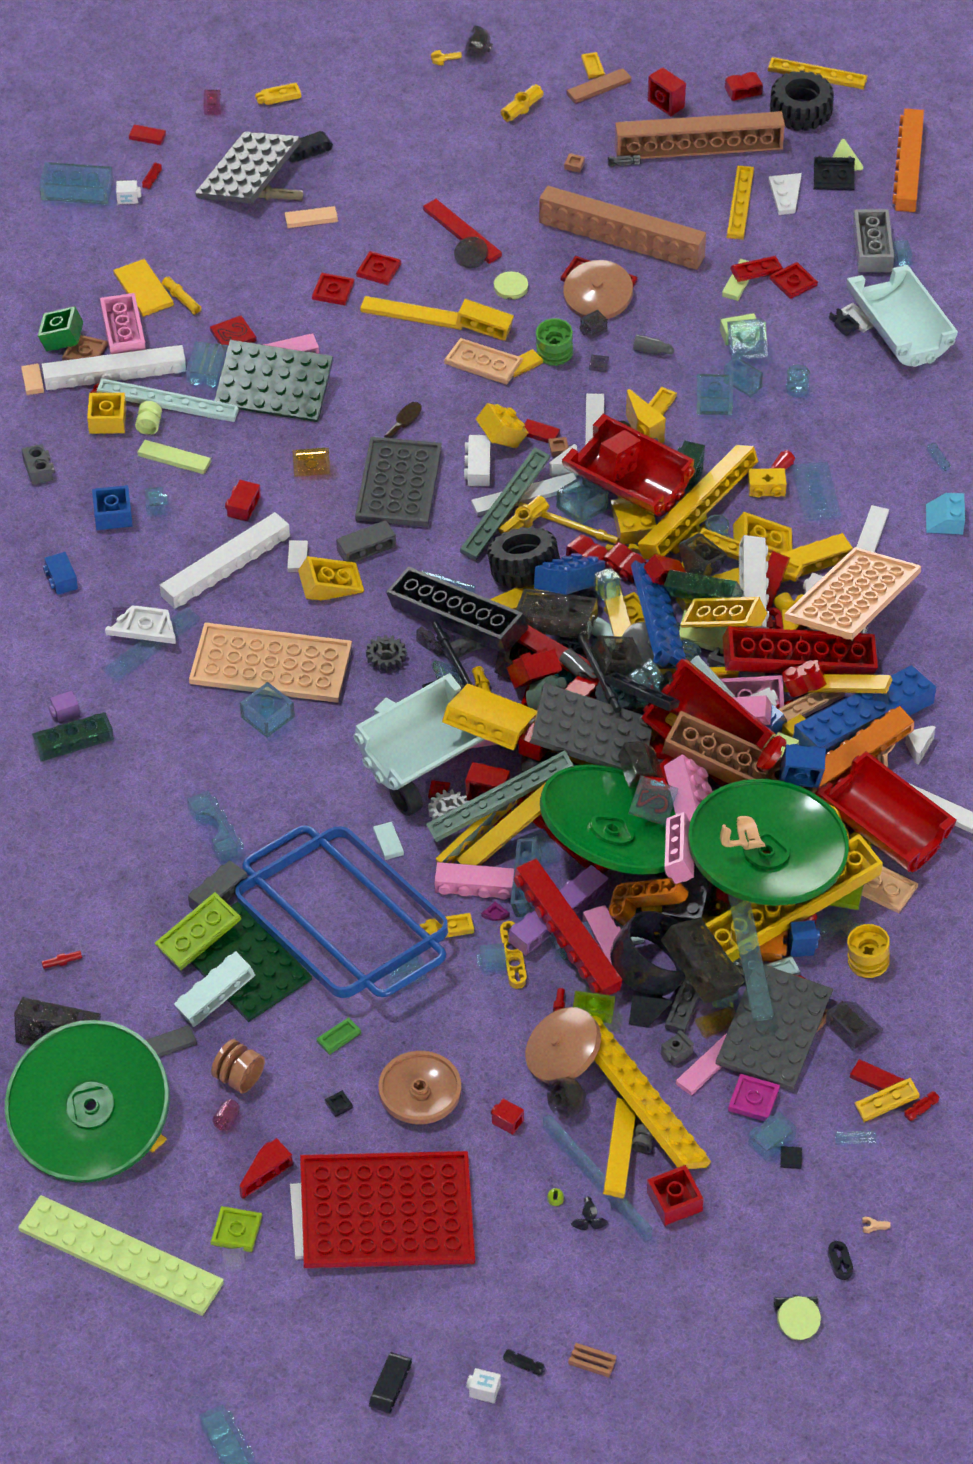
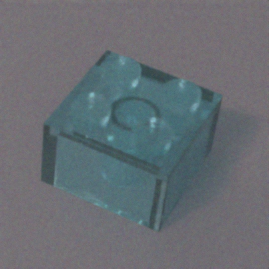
[727,318,768,360]
[696,374,733,415]
[556,477,608,524]
[240,682,295,738]

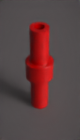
[41,950,82,969]
[553,988,566,1012]

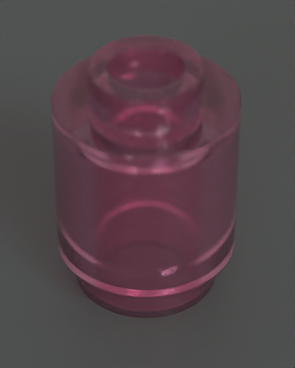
[212,1099,240,1130]

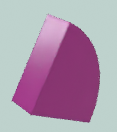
[481,902,510,921]

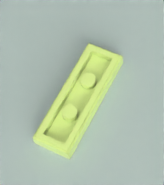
[722,259,749,301]

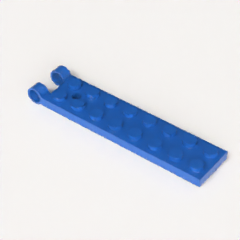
[631,560,686,670]

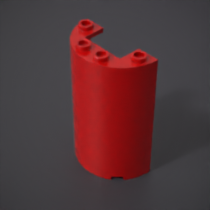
[562,414,695,516]
[641,659,776,787]
[815,751,957,873]

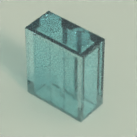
[186,341,228,387]

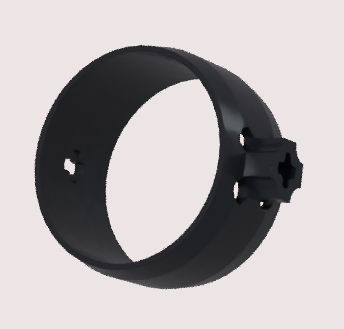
[610,911,697,996]

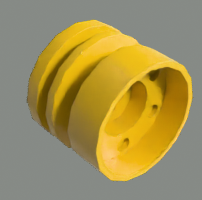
[847,924,890,978]

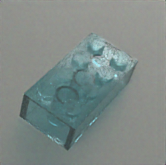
[39,162,113,205]

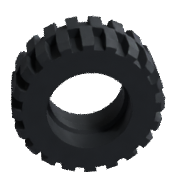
[770,70,834,131]
[487,527,560,588]

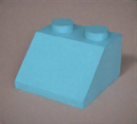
[926,493,965,535]

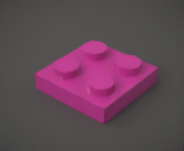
[728,1074,780,1122]

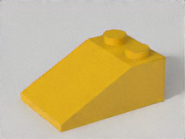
[626,389,666,443]
[610,498,656,544]
[733,512,792,553]
[298,556,364,601]

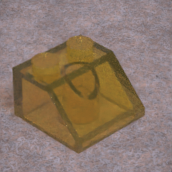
[292,447,330,477]

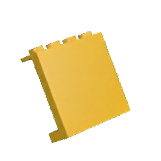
[442,684,537,750]

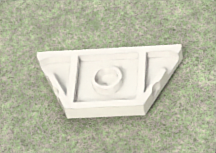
[105,605,176,644]

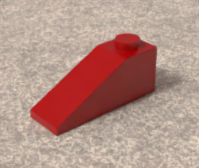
[239,1138,293,1199]

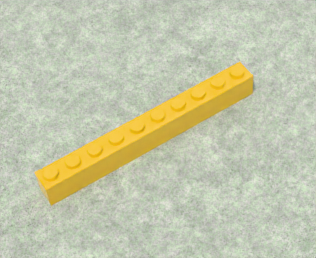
[638,445,759,560]
[676,533,853,612]

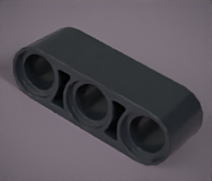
[288,131,333,163]
[369,1352,412,1414]

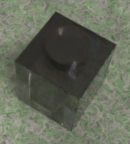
[580,310,608,340]

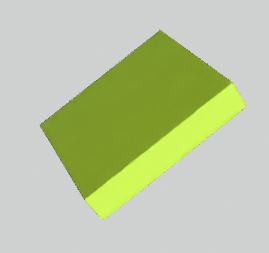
[211,1206,262,1252]

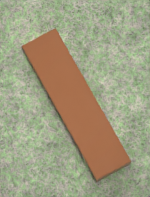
[567,68,632,104]

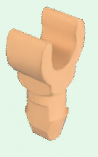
[862,1217,890,1233]

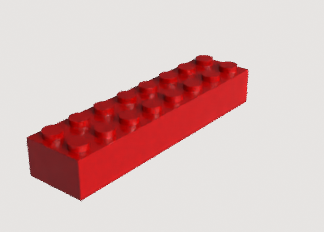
[723,626,878,675]

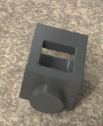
[661,1030,694,1066]

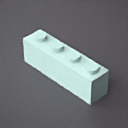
[174,951,255,1027]

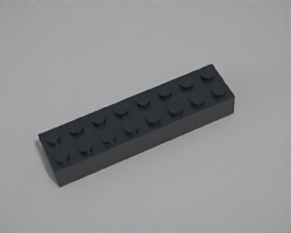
[386,566,528,654]

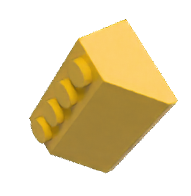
[680,597,767,628]

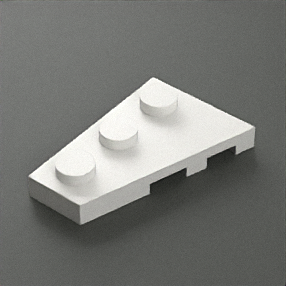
[768,173,802,215]

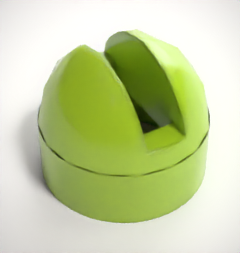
[547,1188,564,1206]

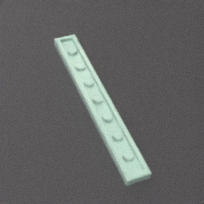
[97,378,239,422]

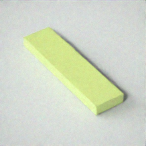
[138,440,211,474]

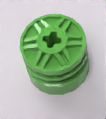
[536,318,573,366]

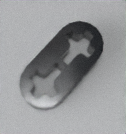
[827,1241,853,1280]

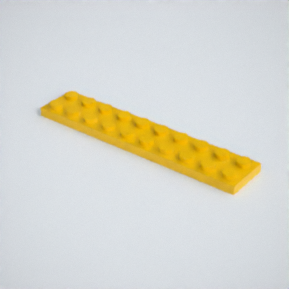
[592,1015,711,1169]

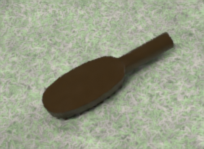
[384,402,422,438]

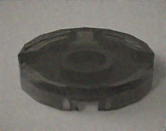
[454,237,488,269]

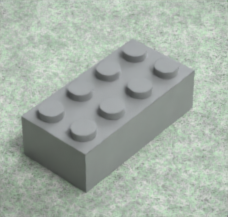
[853,209,894,272]

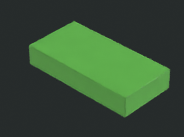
[316,1017,361,1055]

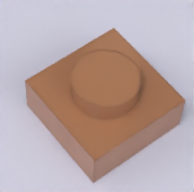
[564,153,585,173]
[548,437,569,457]

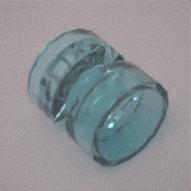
[786,364,810,398]
[705,514,729,537]
[628,659,664,687]

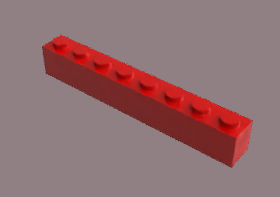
[514,858,623,1000]

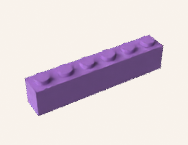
[508,865,609,956]

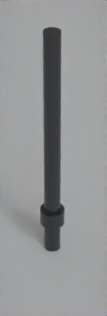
[432,621,473,686]
[577,634,622,713]

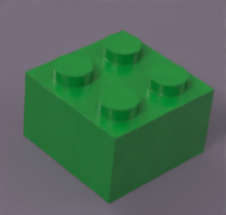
[38,306,84,352]

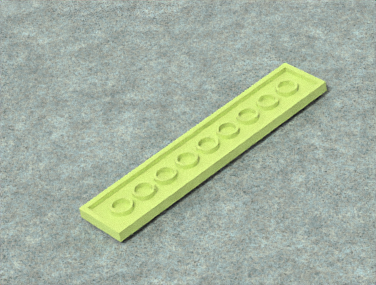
[18,1195,224,1316]

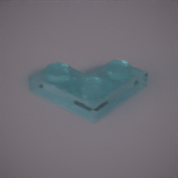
[815,908,861,942]

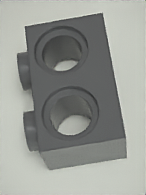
[21,444,55,485]

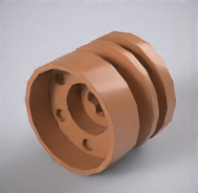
[211,1039,265,1094]

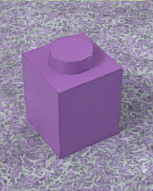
[49,691,80,723]

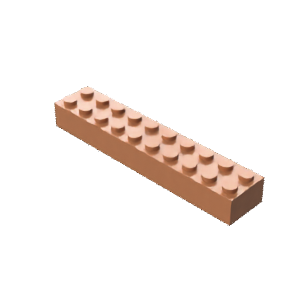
[614,112,785,159]
[539,185,706,270]

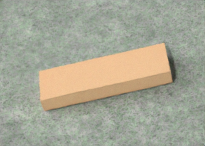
[285,206,338,228]

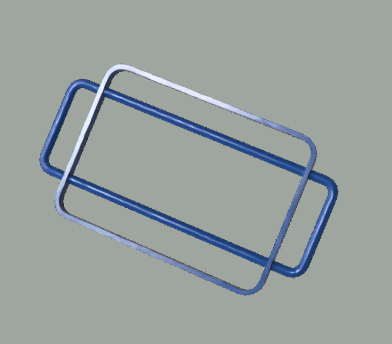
[236,825,449,998]

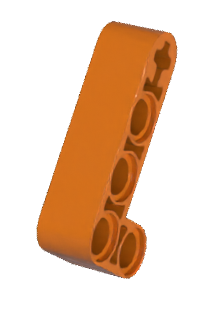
[609,878,688,926]

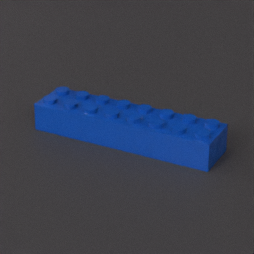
[793,665,936,755]

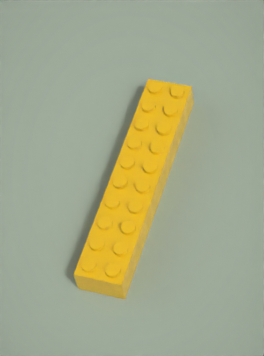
[694,834,883,972]

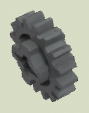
[366,635,407,671]

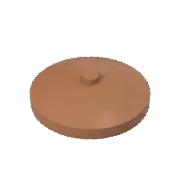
[563,260,633,320]
[525,1007,601,1084]
[378,1051,461,1124]

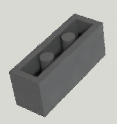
[336,521,396,562]
[188,860,247,910]

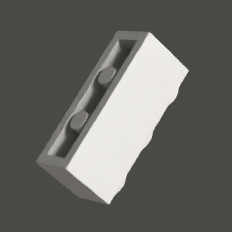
[464,435,490,486]

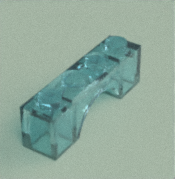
[187,791,244,865]

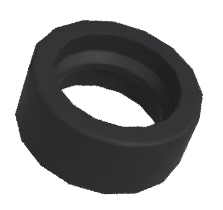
[389,782,423,816]

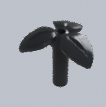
[571,1197,608,1230]

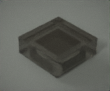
[589,354,609,372]

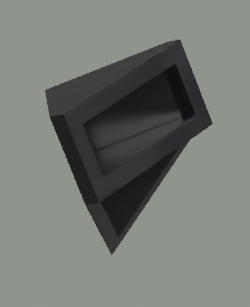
[629,990,673,1028]

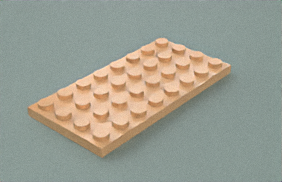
[785,547,921,640]
[189,622,352,703]

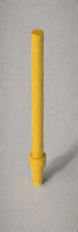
[518,502,619,544]

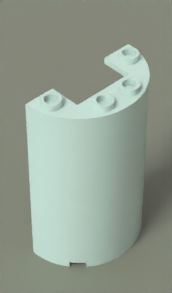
[847,265,958,367]
[354,673,485,790]

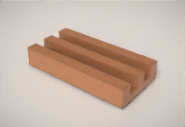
[568,1343,617,1377]

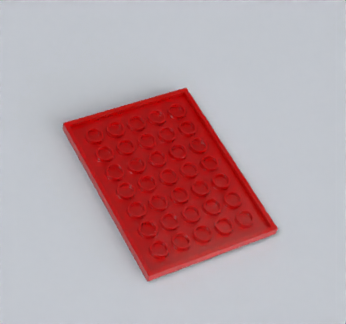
[300,1151,475,1268]

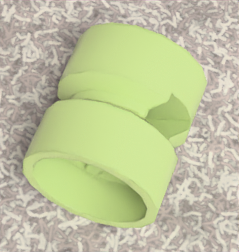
[135,401,162,435]

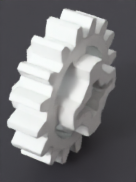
[428,790,468,821]

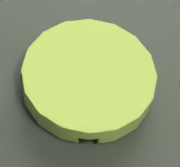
[494,271,528,300]
[777,1296,821,1340]

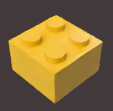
[87,393,127,434]
[476,403,528,448]

